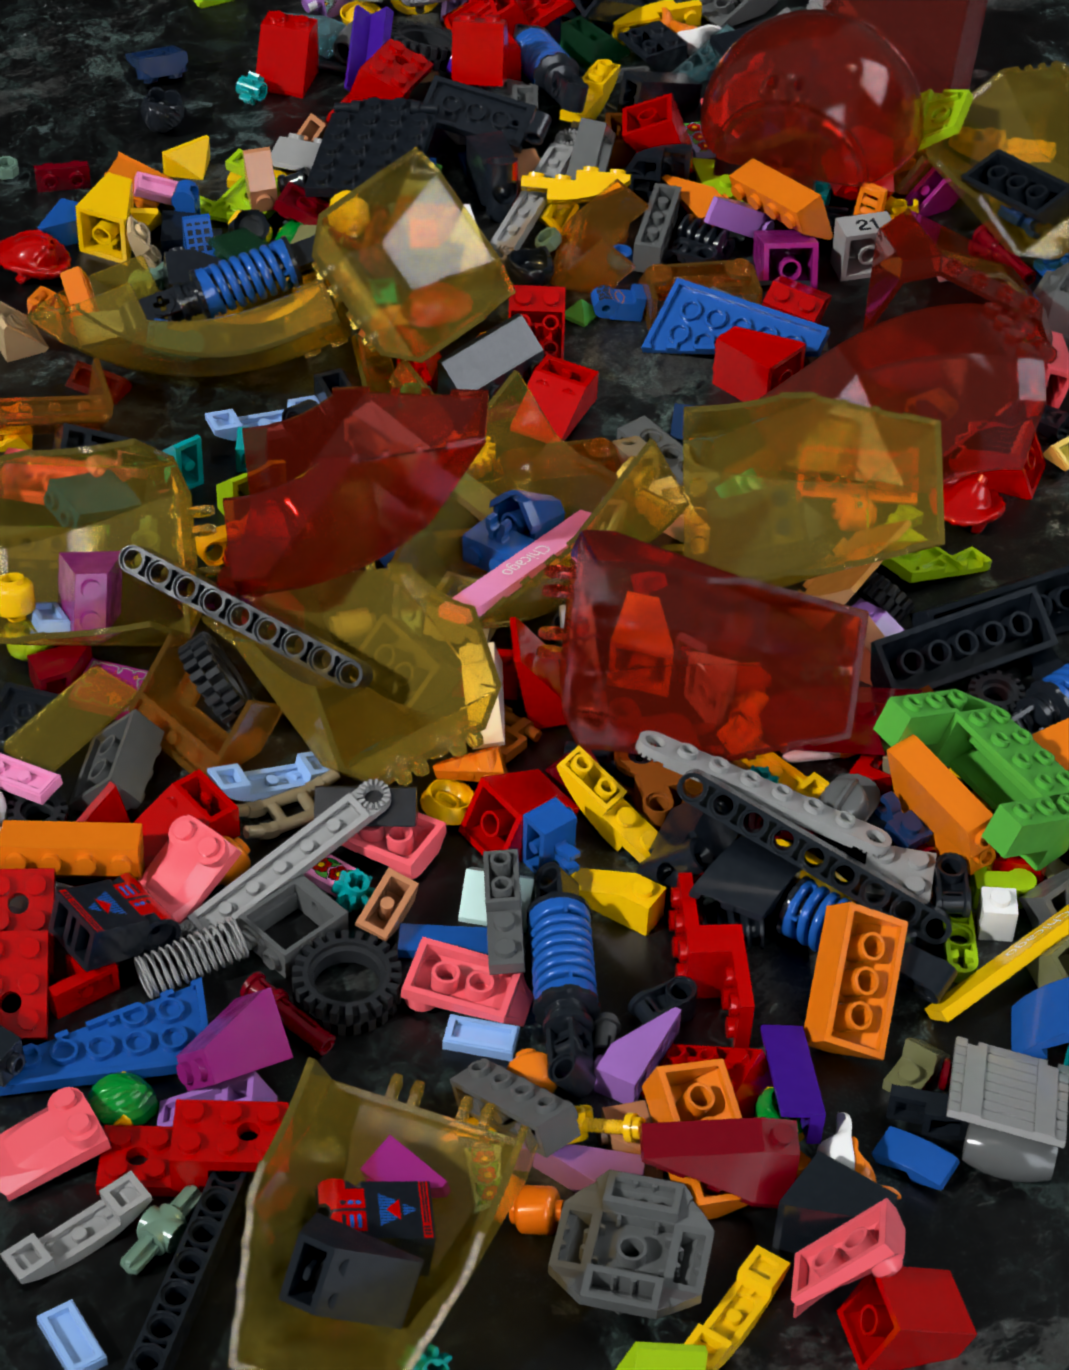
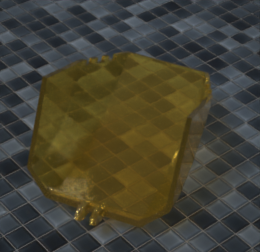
[385,370,690,629]

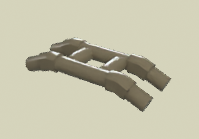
[236,767,341,840]

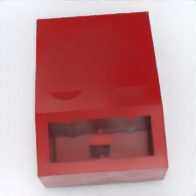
[508,285,566,360]
[507,354,599,447]
[133,769,240,870]
[640,1044,774,1118]

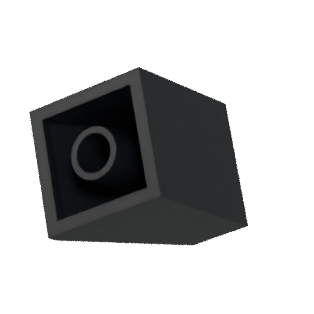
[772,1151,898,1253]

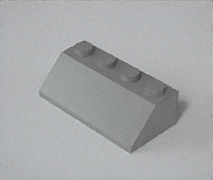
[271,133,322,174]

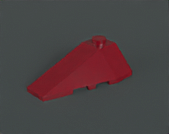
[639,1117,800,1208]

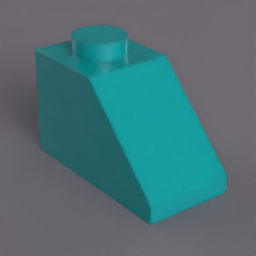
[158,434,204,494]

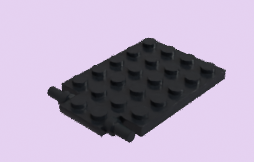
[304,97,439,199]

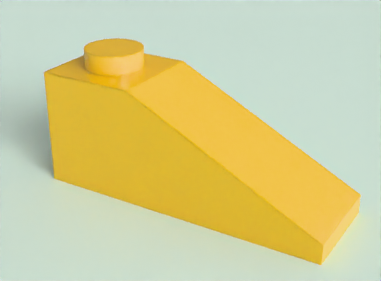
[570,868,666,936]

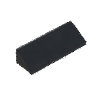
[314,786,418,827]

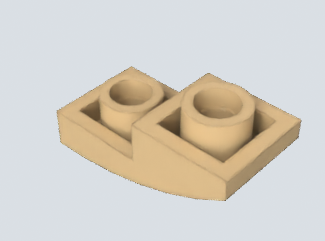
[127,216,162,269]

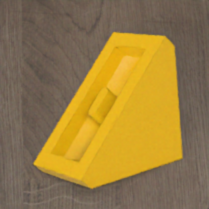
[162,135,211,180]
[538,204,580,236]
[130,208,162,232]

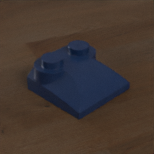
[125,45,188,83]

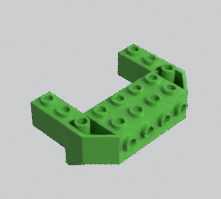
[873,689,1069,871]

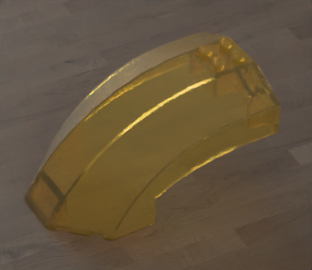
[27,255,351,377]

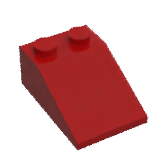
[509,616,573,729]

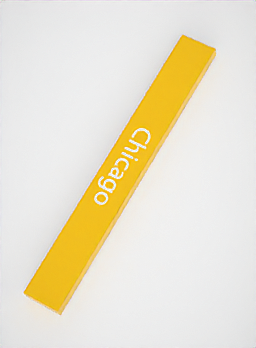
[925,904,1069,1022]

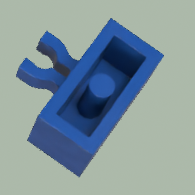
[462,512,535,572]
[521,797,581,875]

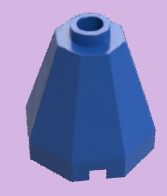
[488,489,565,540]

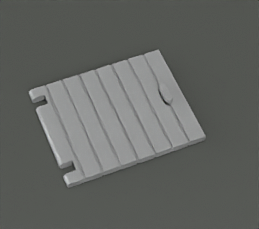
[946,1036,1069,1148]

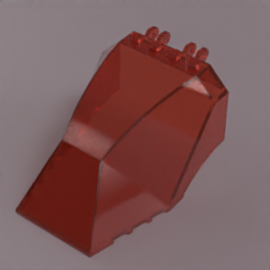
[748,302,1058,494]
[217,386,489,598]
[536,530,869,762]

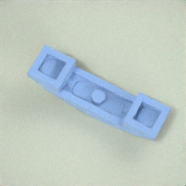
[205,395,325,441]
[207,749,341,802]

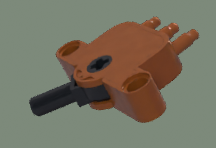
[564,699,725,832]

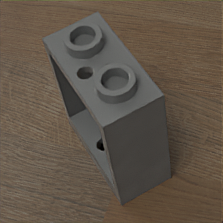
[566,117,616,180]
[238,874,348,979]

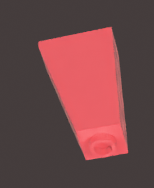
[1026,327,1069,413]

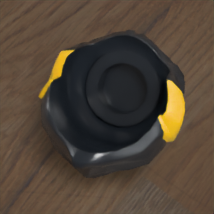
[228,209,273,252]

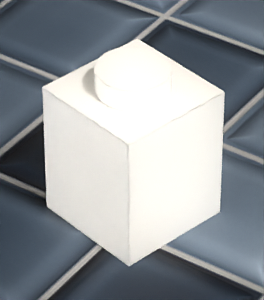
[976,887,1019,942]

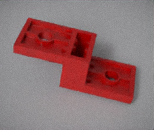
[443,0,576,37]
[325,38,434,123]
[0,868,56,1040]
[668,872,755,1048]
[96,1099,289,1197]

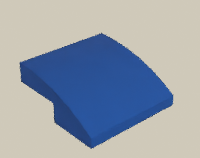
[1011,977,1069,1059]

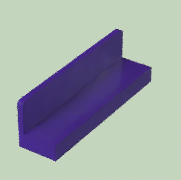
[344,5,394,92]
[760,1025,826,1144]

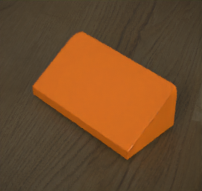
[60,266,100,321]

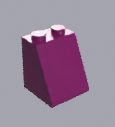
[753,230,819,289]
[58,551,122,636]
[176,987,293,1092]

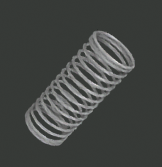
[134,916,249,999]

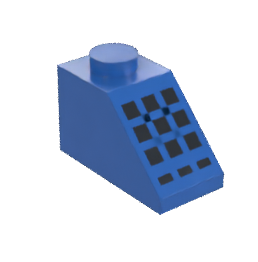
[182,213,216,257]

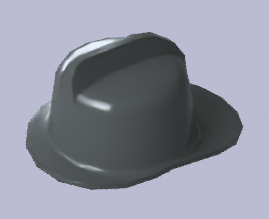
[818,774,881,822]

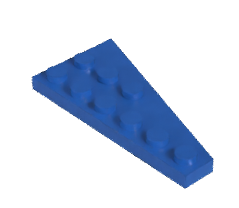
[641,277,831,357]
[0,977,208,1096]

